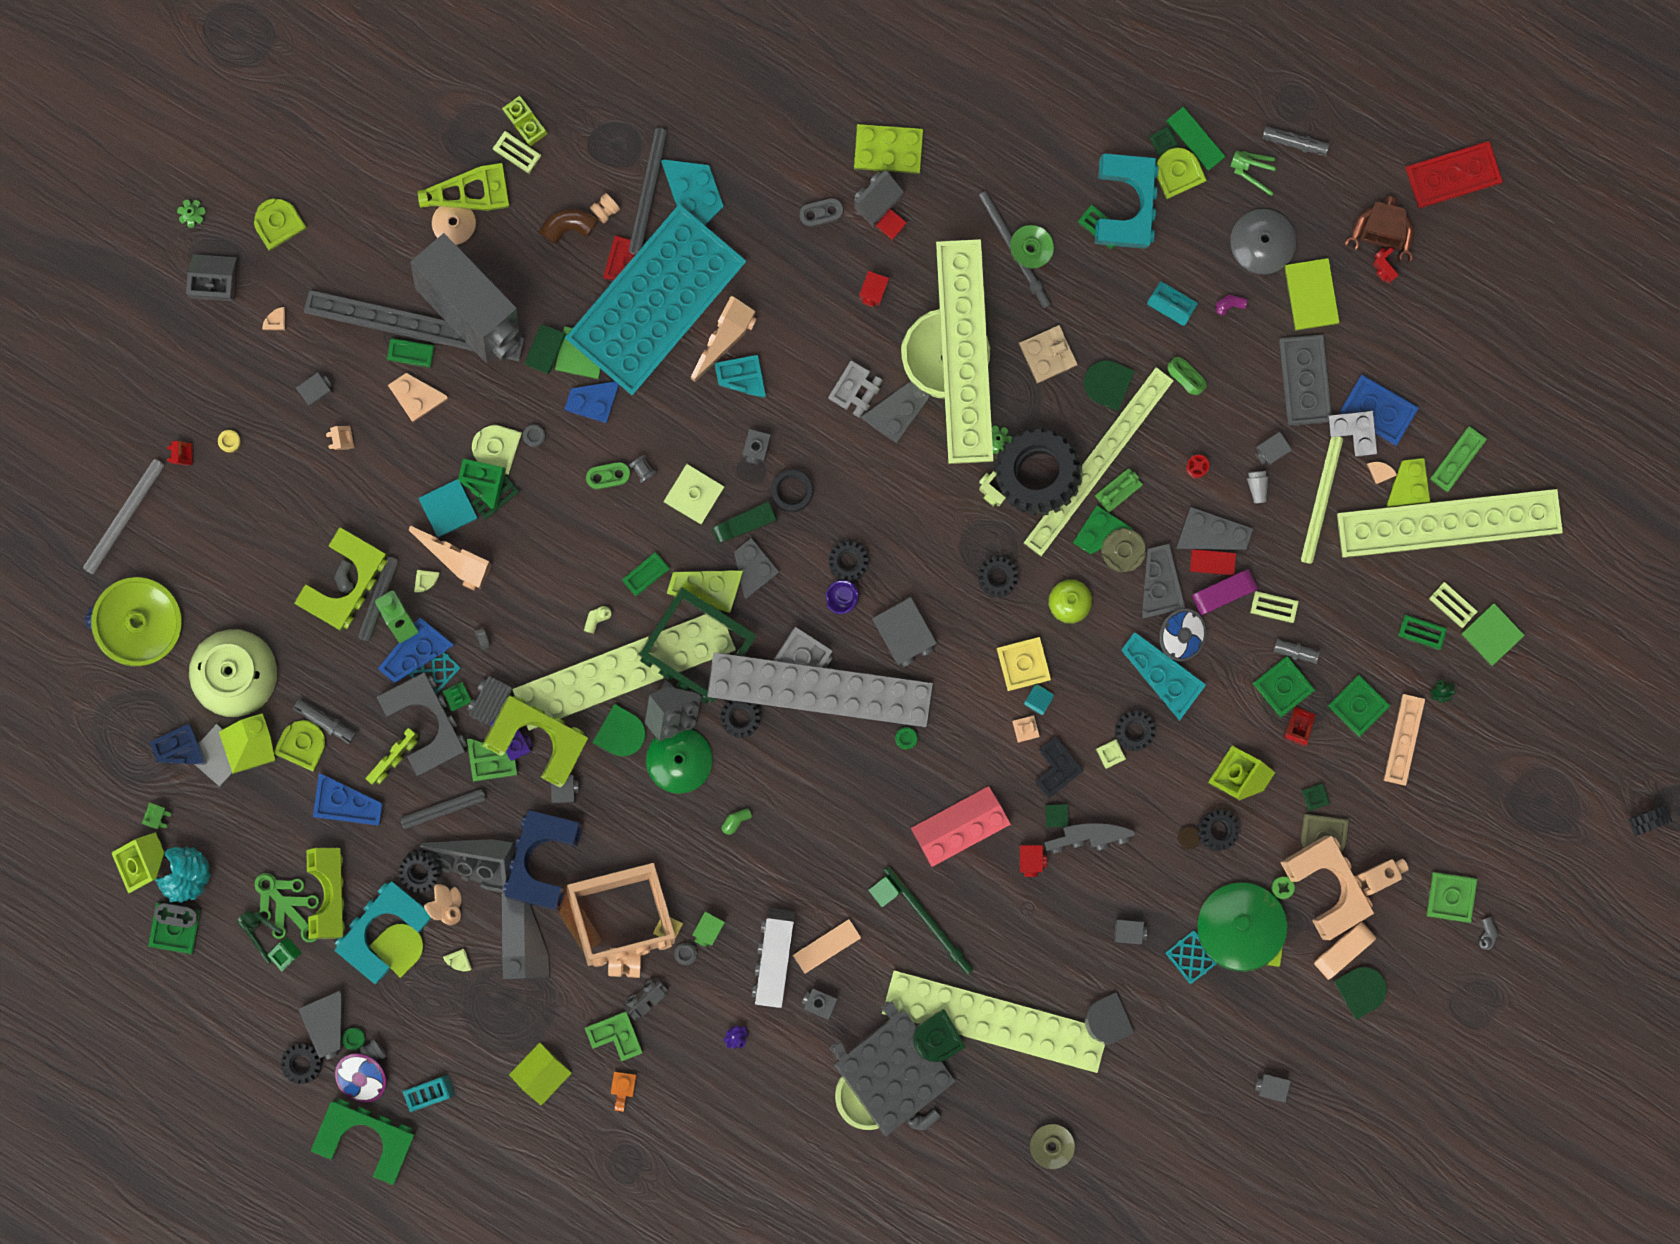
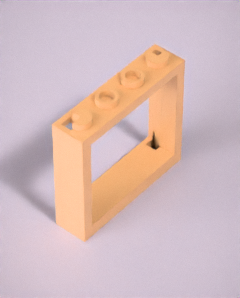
[567,863,675,967]

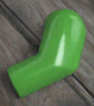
[722,808,752,835]

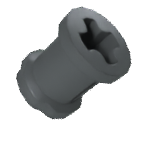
[629,455,657,483]

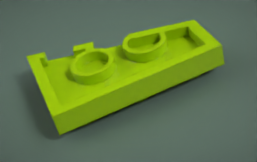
[365,728,419,785]

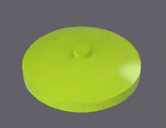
[91,577,181,667]

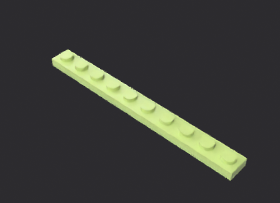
[1023,368,1174,556]

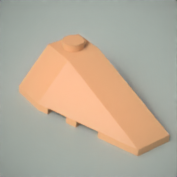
[691,296,757,382]
[409,526,492,590]

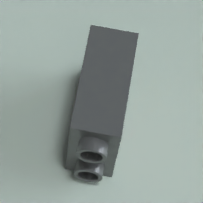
[411,233,520,364]

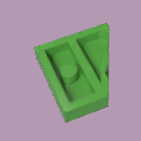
[467,739,518,782]

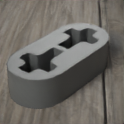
[155,904,198,928]

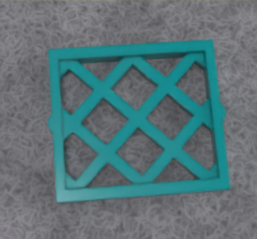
[409,653,461,694]
[1165,930,1217,985]

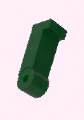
[712,502,777,544]

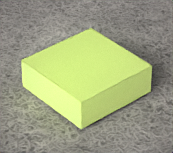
[1096,740,1126,769]

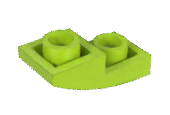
[502,96,547,146]

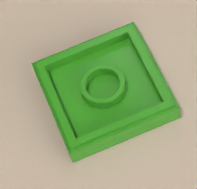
[555,327,601,379]
[1461,604,1525,666]
[1426,872,1477,923]

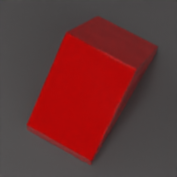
[1282,707,1316,747]

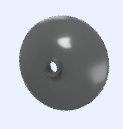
[1230,209,1296,275]

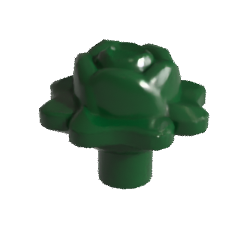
[1430,680,1456,703]

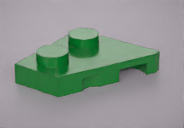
[1073,506,1133,555]

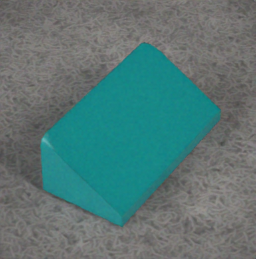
[1147,281,1198,326]

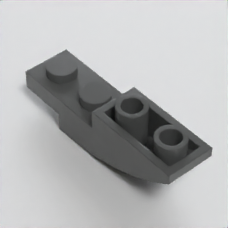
[1044,824,1135,854]

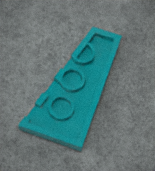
[1121,632,1206,721]

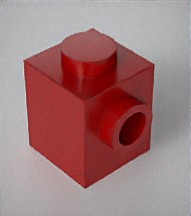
[859,271,889,307]
[1019,845,1047,877]

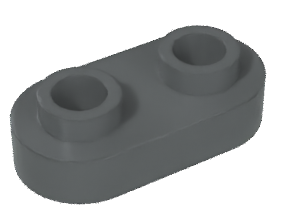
[799,199,843,227]

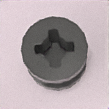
[359,1038,387,1061]

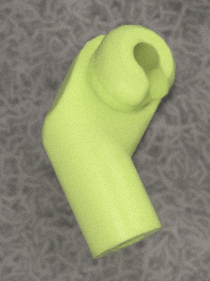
[583,606,612,634]

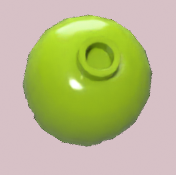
[1048,579,1093,624]

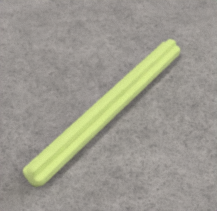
[1301,436,1343,564]

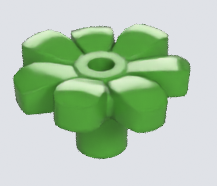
[177,200,206,228]
[992,426,1012,454]

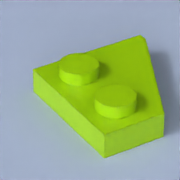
[1386,458,1430,508]

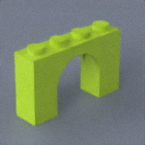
[294,527,388,632]
[482,695,588,787]

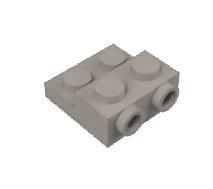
[773,627,832,668]

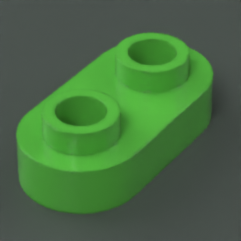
[1168,357,1207,395]
[586,462,630,490]

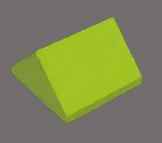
[509,1043,572,1105]

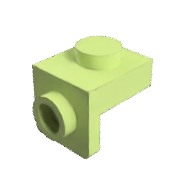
[979,471,1006,506]

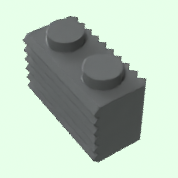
[467,676,513,727]

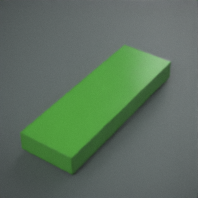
[1429,426,1487,492]

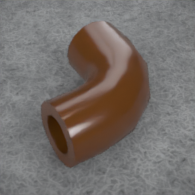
[538,209,599,244]

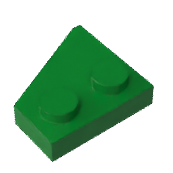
[458,459,506,510]

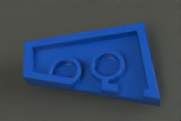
[378,617,455,683]
[313,773,383,826]

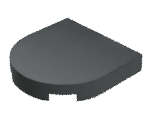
[1085,992,1134,1044]

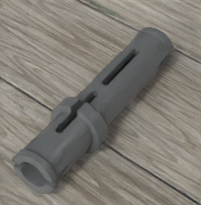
[1262,126,1329,157]
[293,698,357,745]

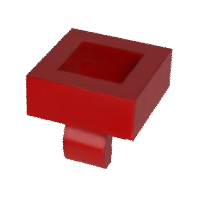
[167,441,193,466]

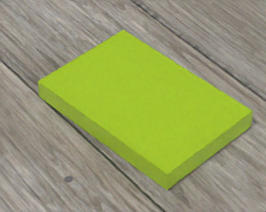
[1284,258,1339,331]

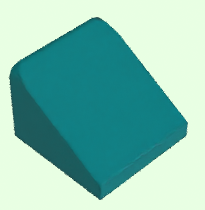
[1024,684,1054,715]

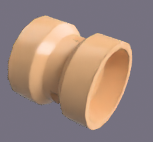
[589,193,620,224]

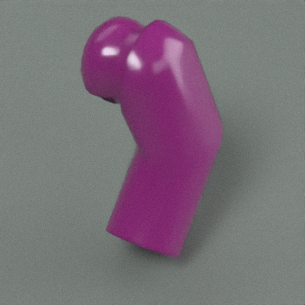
[1216,295,1248,315]

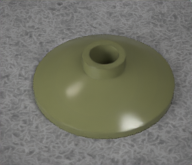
[1030,1124,1075,1169]

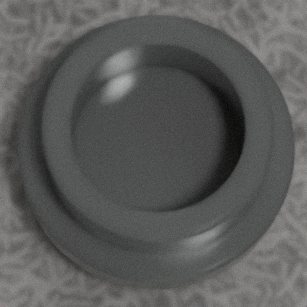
[674,943,697,965]

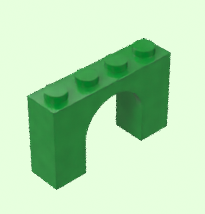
[311,1098,416,1185]

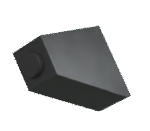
[298,991,344,1060]

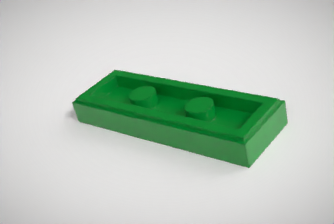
[1166,107,1225,171]

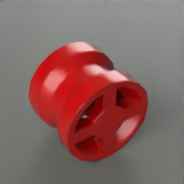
[1186,455,1209,478]

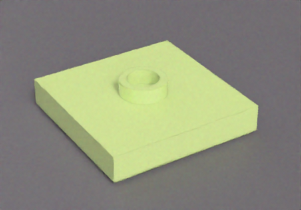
[664,464,725,525]

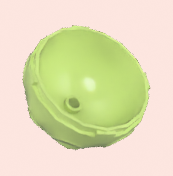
[901,309,990,399]

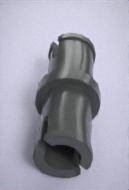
[1274,638,1320,664]

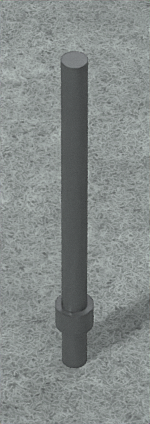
[979,191,1051,309]

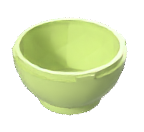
[189,629,277,717]

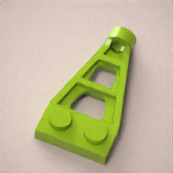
[417,163,509,211]

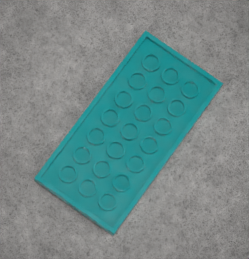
[565,204,746,395]

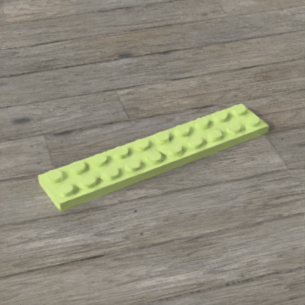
[936,240,993,464]
[1337,489,1563,558]
[513,609,736,731]
[882,971,1105,1073]

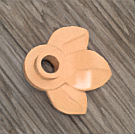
[424,884,462,925]

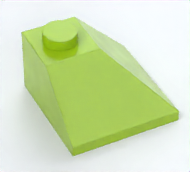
[219,713,275,774]
[1208,746,1275,800]
[112,832,164,893]

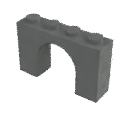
[377,673,467,777]

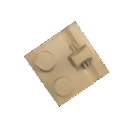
[1019,325,1077,384]

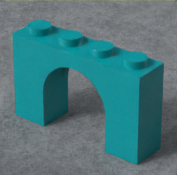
[1094,154,1158,249]
[334,881,432,985]

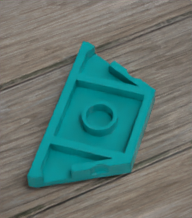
[661,160,724,226]

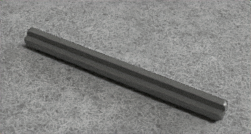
[629,128,667,255]

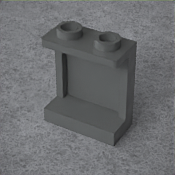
[872,597,937,667]

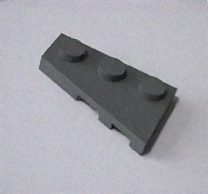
[861,381,931,444]

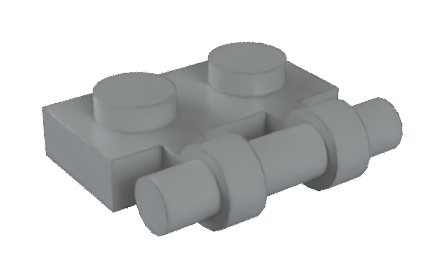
[828,361,883,418]

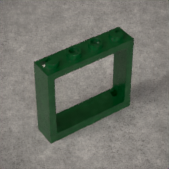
[637,587,757,704]

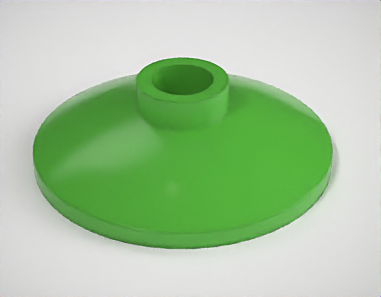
[1010,225,1054,268]

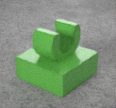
[142,802,171,829]

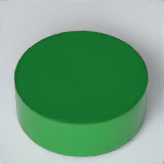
[895,727,917,750]
[342,1028,365,1050]

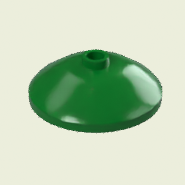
[646,729,713,794]

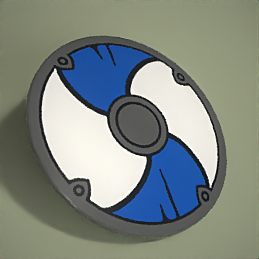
[1160,609,1206,661]

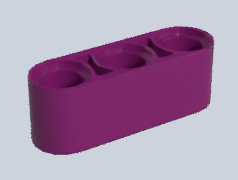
[1192,569,1259,616]

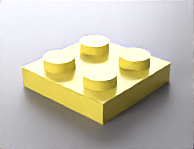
[997,637,1051,691]

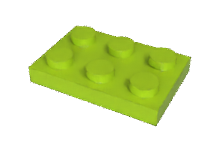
[854,124,923,174]

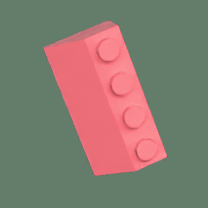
[911,786,1011,867]

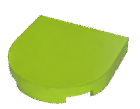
[1156,148,1207,199]
[254,199,307,251]
[274,720,326,772]
[369,924,423,978]

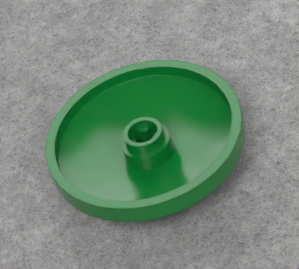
[1197,883,1287,972]

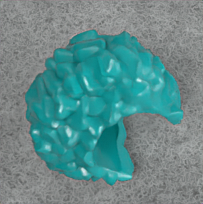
[155,846,211,903]

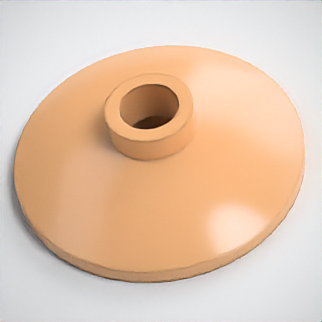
[432,207,476,245]

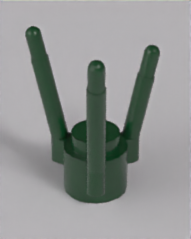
[237,910,283,964]

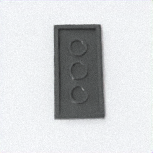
[1279,335,1332,427]

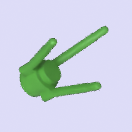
[1230,150,1276,196]

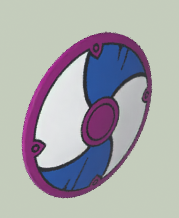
[335,1054,386,1102]

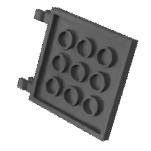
[829,1001,955,1136]

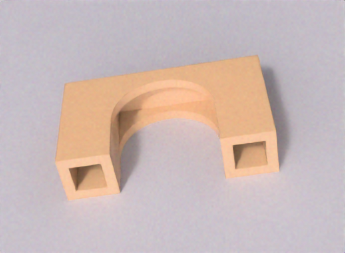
[1280,836,1374,940]

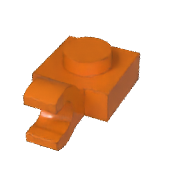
[611,1072,636,1112]

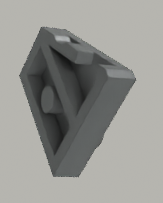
[734,538,779,599]

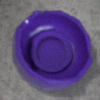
[825,580,859,614]

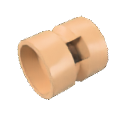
[608,948,642,978]

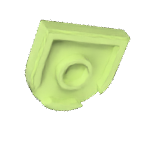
[472,425,522,475]

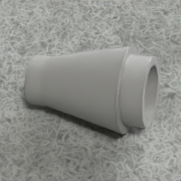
[1247,471,1269,503]

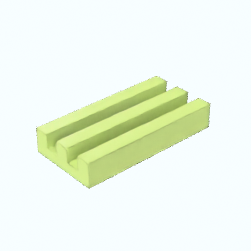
[493,131,542,174]
[1429,582,1477,628]
[1250,591,1299,623]

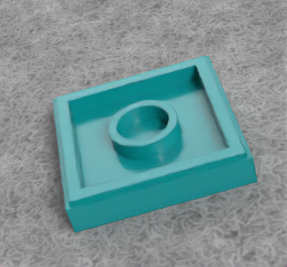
[418,479,478,538]

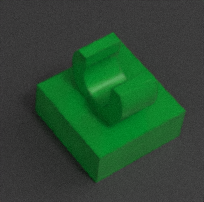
[443,682,472,712]

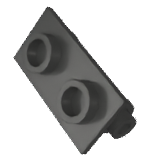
[623,977,668,1020]

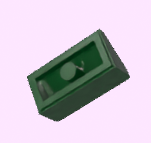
[525,325,566,375]

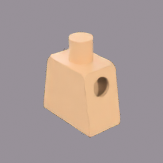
[1356,859,1408,896]

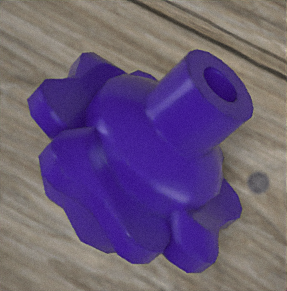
[723,1026,749,1049]

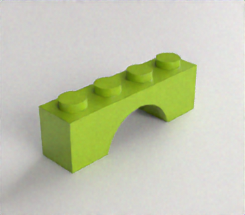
[306,848,345,939]

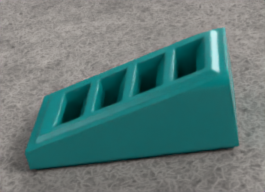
[402,1075,455,1112]

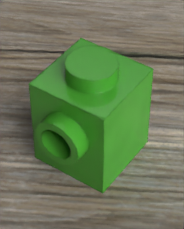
[693,912,725,947]

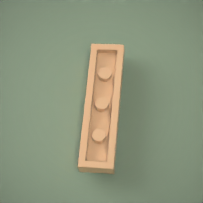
[1383,694,1425,786]

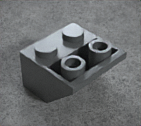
[854,170,904,227]
[186,254,237,302]
[645,687,701,741]

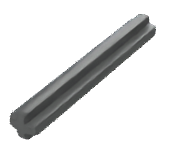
[358,557,398,641]
[400,789,486,829]

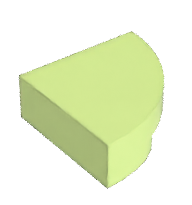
[414,570,440,593]
[443,949,472,971]

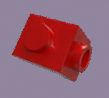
[1373,247,1398,284]

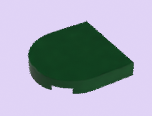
[1083,361,1134,412]
[1333,967,1386,1020]
[913,1009,966,1062]

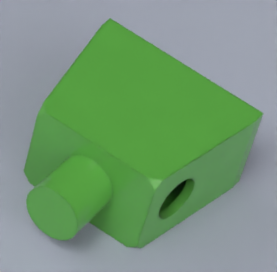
[375,590,419,643]

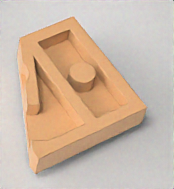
[388,373,448,422]

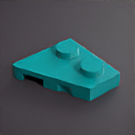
[714,355,766,398]

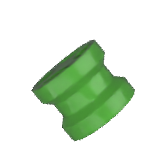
[1271,877,1295,899]

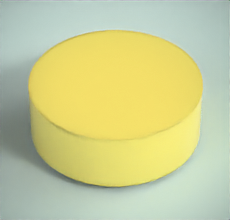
[218,430,241,453]

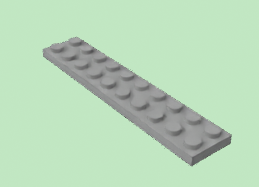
[707,652,933,727]

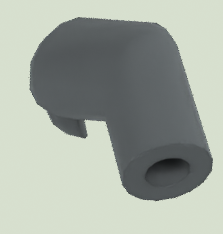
[334,560,354,593]
[1479,916,1498,950]
[907,1109,941,1131]

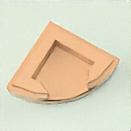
[262,307,285,330]
[1367,462,1397,484]

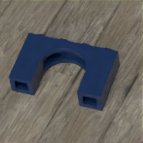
[503,810,583,912]

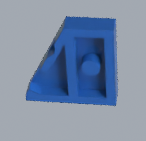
[564,382,619,424]

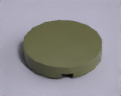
[1101,528,1146,572]

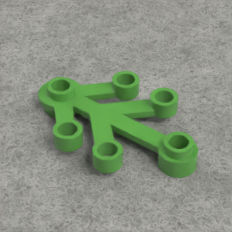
[255,873,320,942]

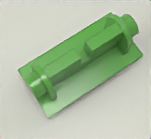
[1095,468,1143,513]

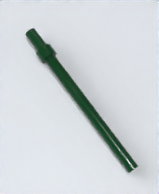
[883,866,973,975]

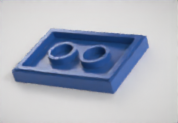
[1339,375,1419,446]

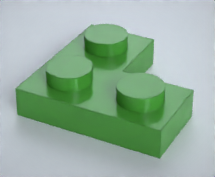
[585,1012,643,1061]

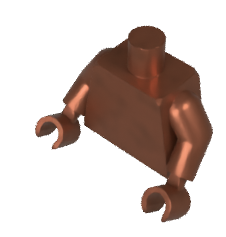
[1345,196,1415,263]

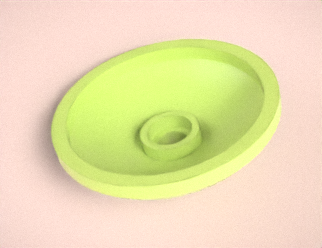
[835,1076,878,1130]

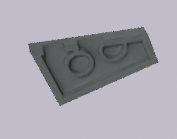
[1176,507,1253,550]
[1142,544,1185,619]

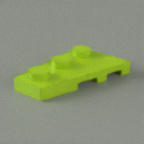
[667,570,743,613]

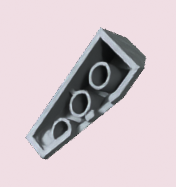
[420,839,515,893]
[502,893,549,979]

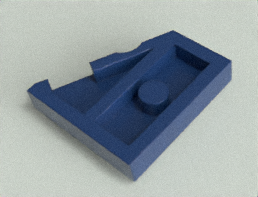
[150,724,207,765]

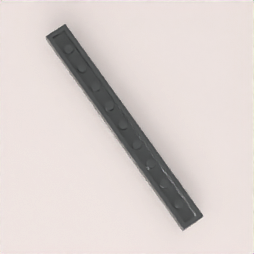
[304,290,524,361]

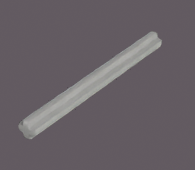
[83,459,164,574]

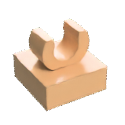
[326,426,354,450]
[1012,716,1040,743]

